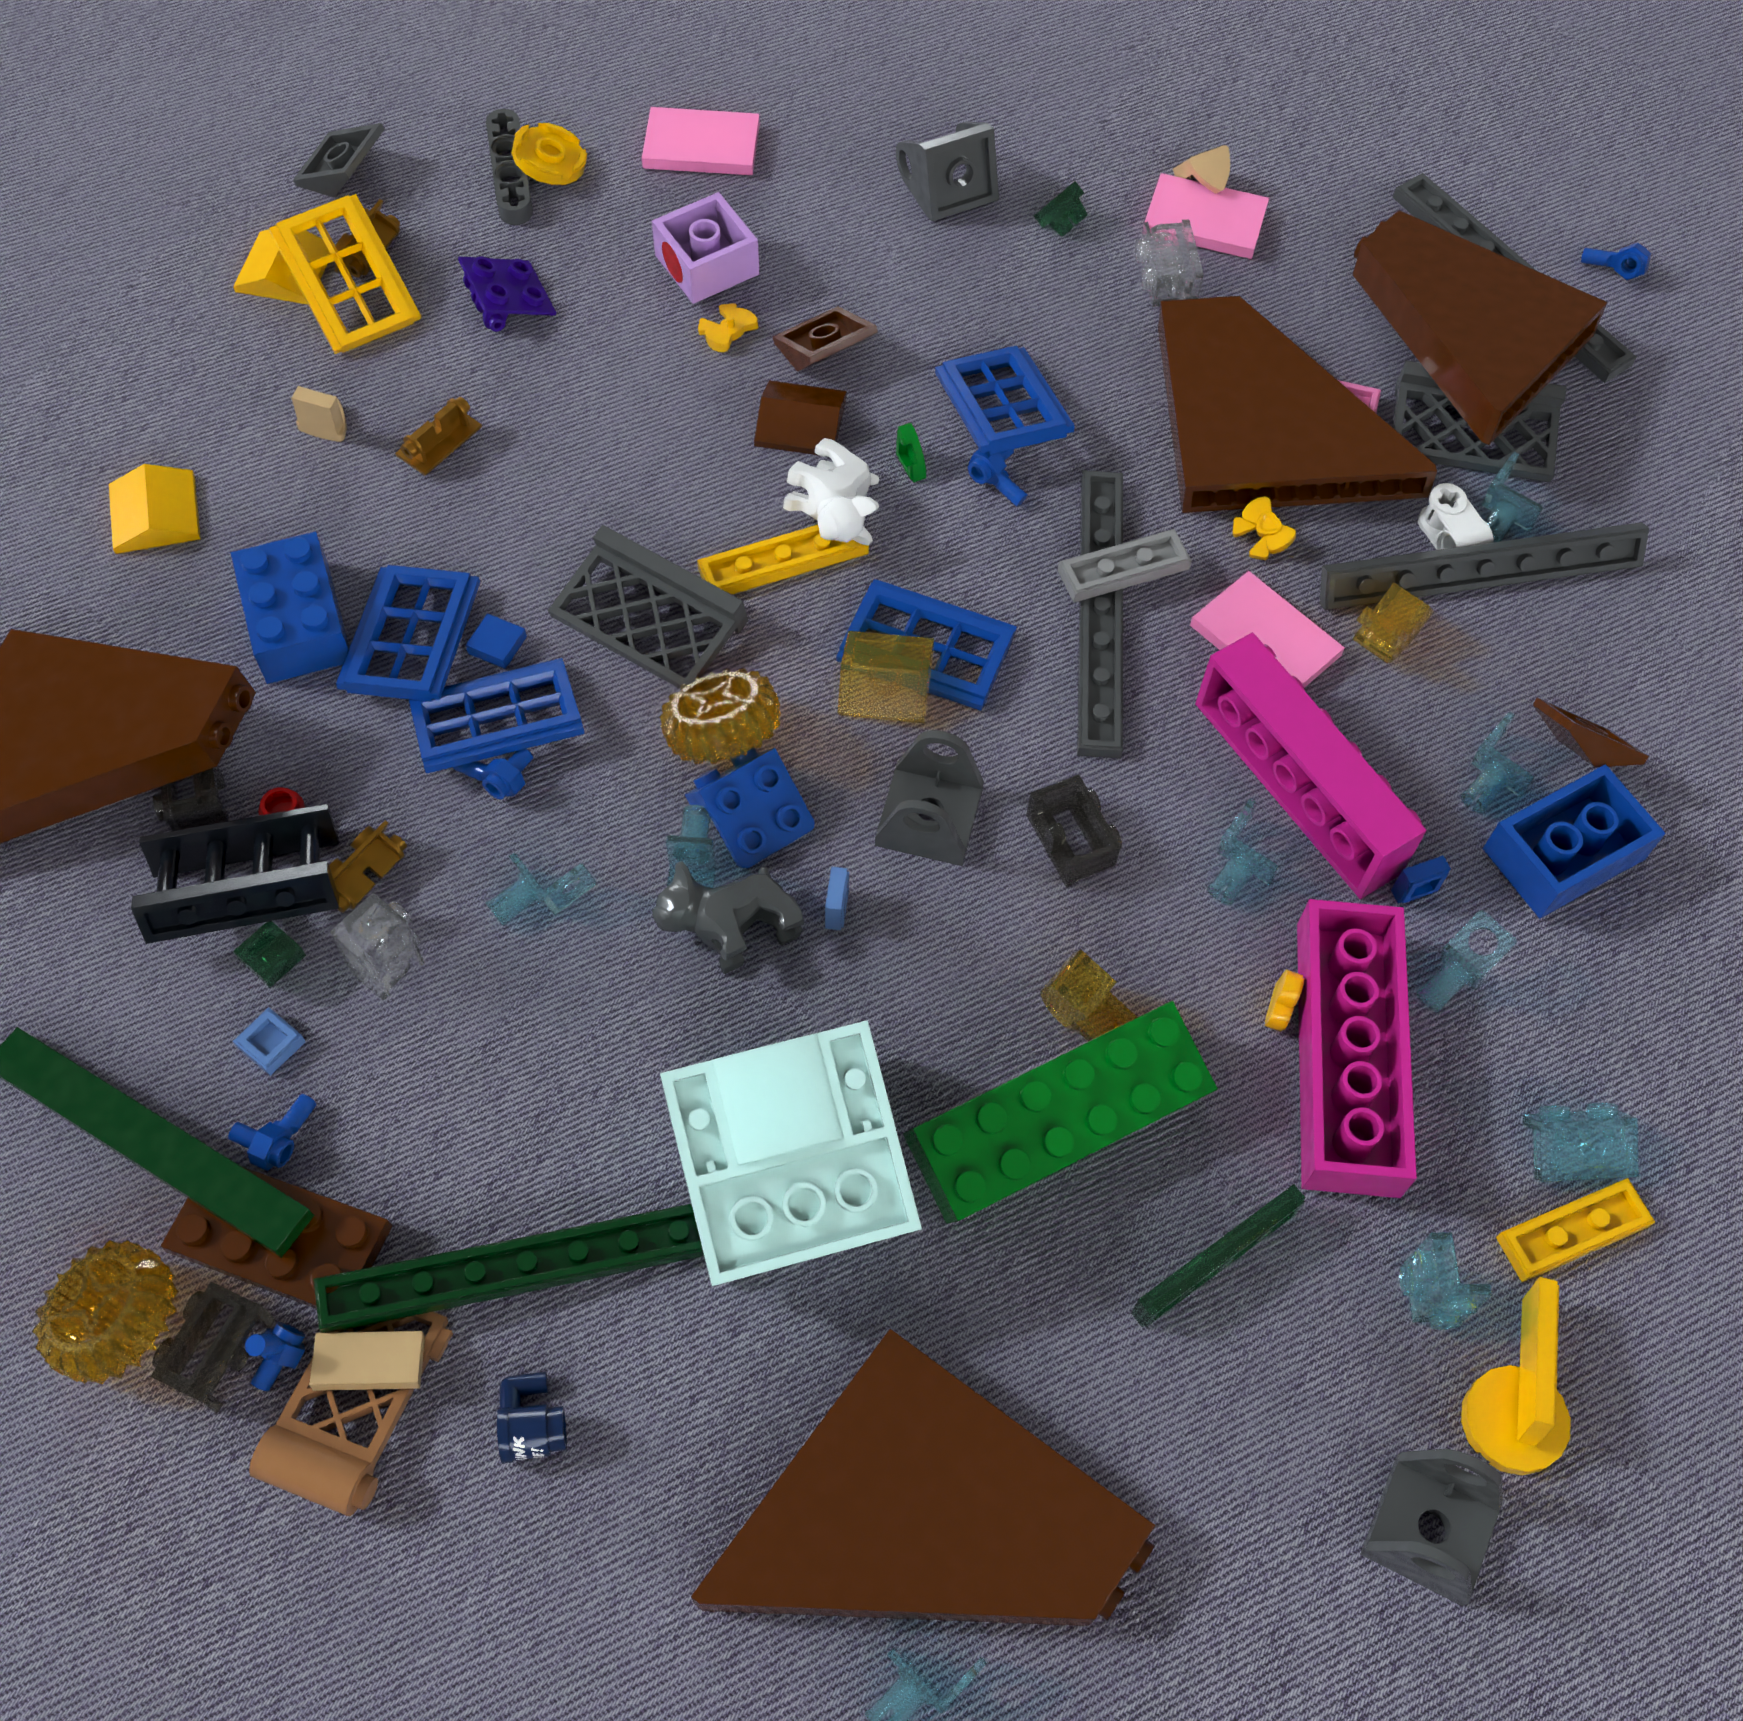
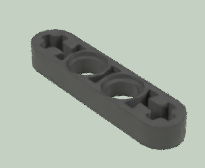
[486,109,533,225]

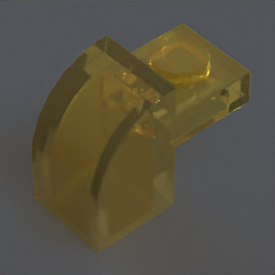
[1352,583,1434,663]
[1040,949,1138,1042]

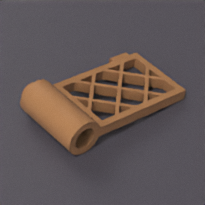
[249,1312,453,1517]

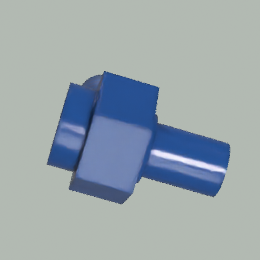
[1581,243,1651,280]
[968,449,1028,507]
[453,749,533,800]
[228,1094,317,1171]
[245,1322,306,1392]

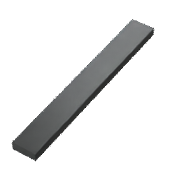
[1393,173,1637,383]
[1077,470,1123,758]
[1319,522,1649,610]

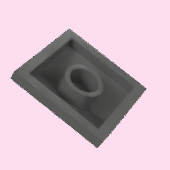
[293,123,385,198]

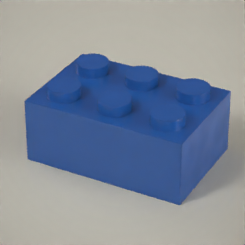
[230,531,350,684]
[1482,764,1666,919]

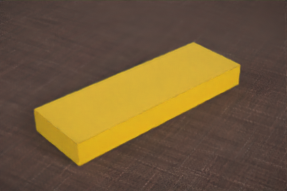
[1496,1178,1655,1282]
[1517,1277,1559,1446]

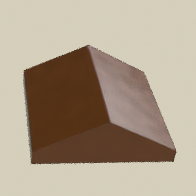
[772,306,878,372]
[754,380,847,455]
[1533,697,1649,768]

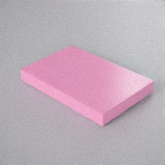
[642,107,760,175]
[1142,173,1269,259]
[1190,571,1345,688]

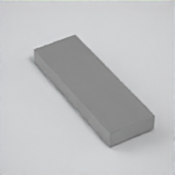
[1057,529,1192,603]

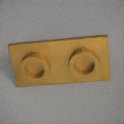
[334,199,400,278]
[395,397,482,476]
[329,820,407,913]

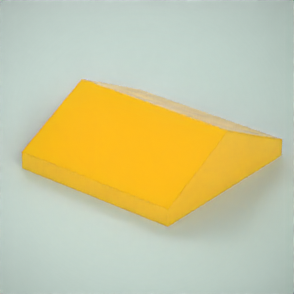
[233,229,330,305]
[109,464,201,554]

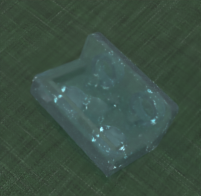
[1523,1103,1639,1182]
[1399,1232,1492,1330]

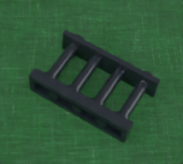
[131,804,339,944]

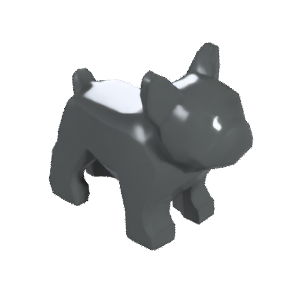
[652,861,804,974]

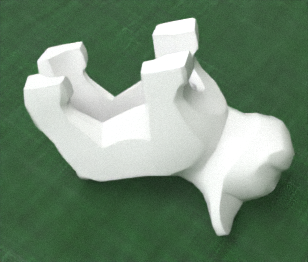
[783,438,879,546]

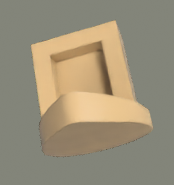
[1173,145,1230,193]
[291,386,347,442]

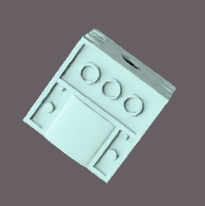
[660,1020,922,1286]

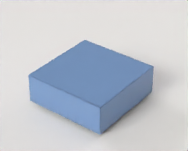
[825,867,849,930]
[233,1007,306,1076]

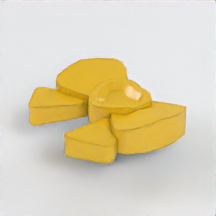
[698,303,759,352]
[1232,496,1296,560]

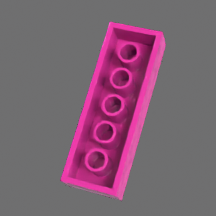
[1195,632,1427,900]
[1297,899,1417,1198]

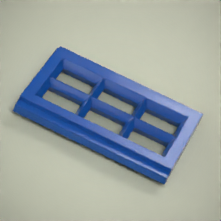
[935,345,1075,455]
[336,565,480,702]
[836,579,1017,711]
[409,658,585,774]

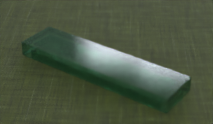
[1131,1184,1306,1328]

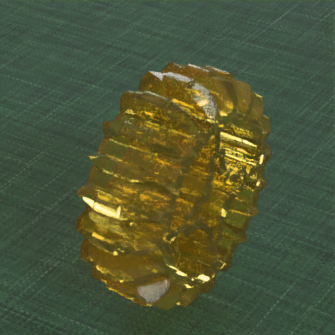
[659,668,781,765]
[32,1240,179,1384]

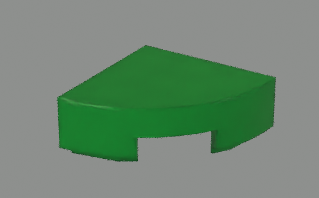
[896,422,926,483]

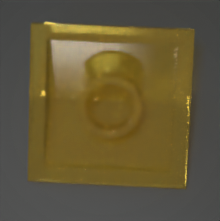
[837,631,934,723]

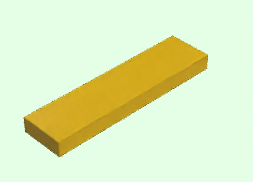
[697,525,869,595]

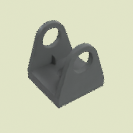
[896,121,999,221]
[875,730,984,866]
[1360,1449,1503,1606]

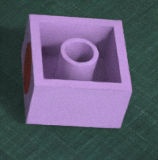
[652,192,759,304]

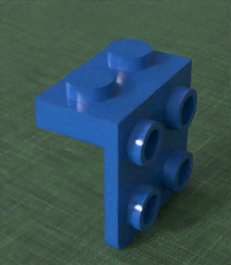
[684,747,815,868]

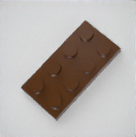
[160,1166,392,1309]

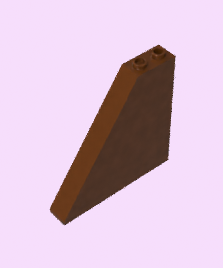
[1353,210,1608,445]
[1158,296,1437,513]
[0,629,256,843]
[691,1329,1156,1626]

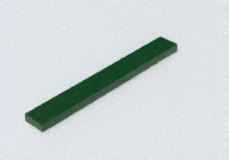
[0,1027,315,1258]
[314,1204,704,1333]

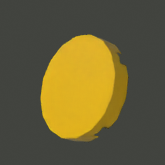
[511,123,587,185]
[1461,1365,1571,1475]

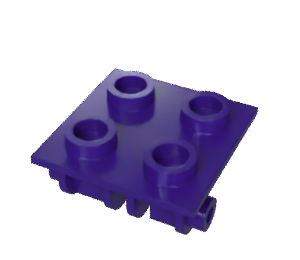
[458,256,556,332]

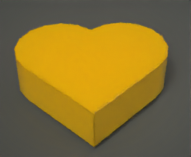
[1264,969,1305,1032]

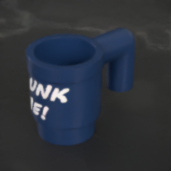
[497,1372,567,1464]

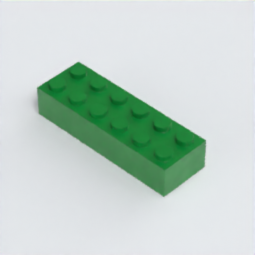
[903,1000,1218,1224]

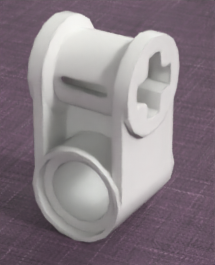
[1418,483,1493,550]

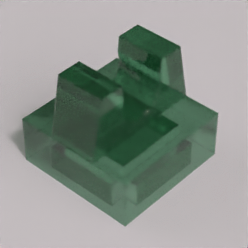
[1034,181,1088,237]
[233,921,306,988]

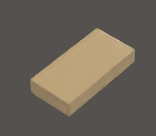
[309,1331,425,1391]

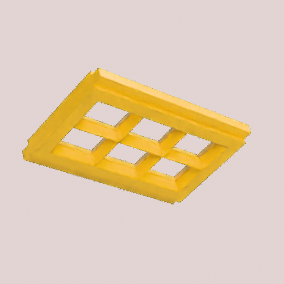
[269,194,421,354]

